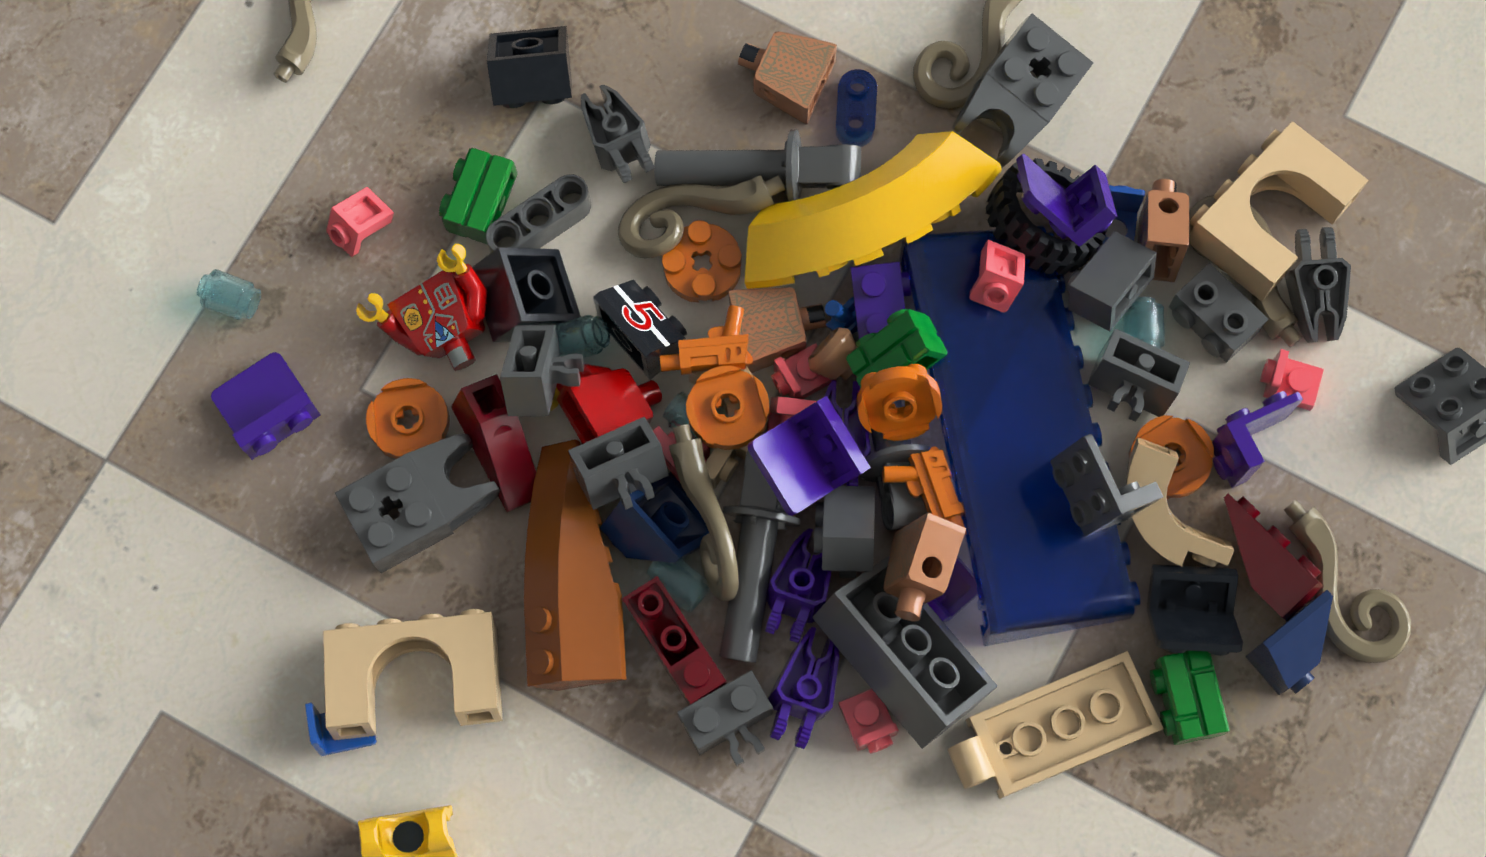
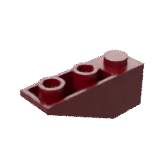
[451,374,536,513]
[1224,494,1323,621]
[622,576,727,705]

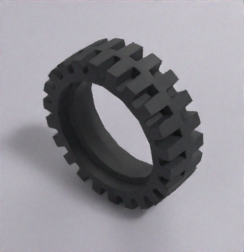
[986,158,1108,275]

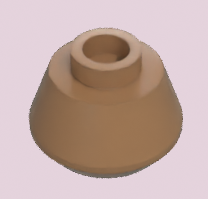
[808,327,857,380]

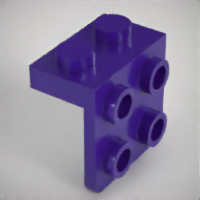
[1016,154,1117,247]
[211,352,321,460]
[1212,391,1303,488]
[748,396,871,516]

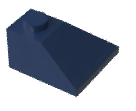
[599,472,709,563]
[1245,590,1333,695]

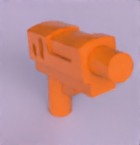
[660,305,753,375]
[882,446,967,536]

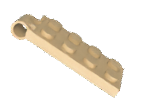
[947,651,1164,799]

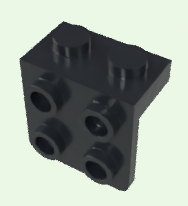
[1147,564,1243,656]

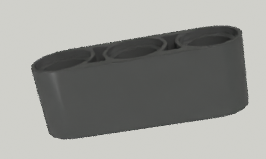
[486,174,591,252]

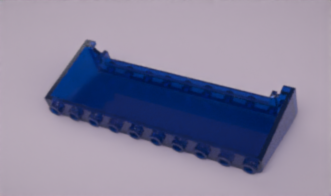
[899,225,1141,647]

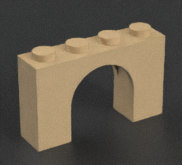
[1189,121,1369,301]
[323,609,503,740]

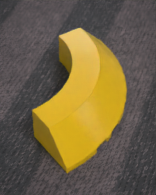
[744,131,1002,289]

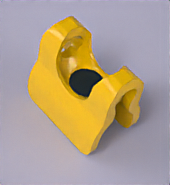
[358,805,458,857]

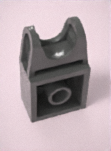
[952,13,1094,168]
[335,434,500,574]

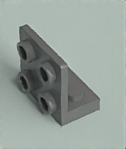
[1394,348,1486,465]
[1050,434,1163,537]

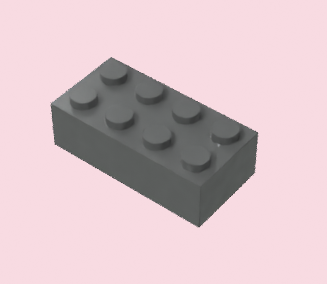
[812,557,997,749]

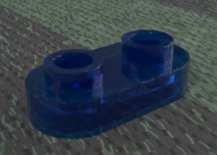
[836,69,877,147]

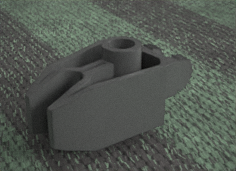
[581,85,654,183]
[1285,227,1351,343]

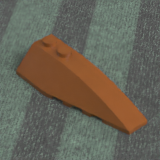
[524,439,627,691]

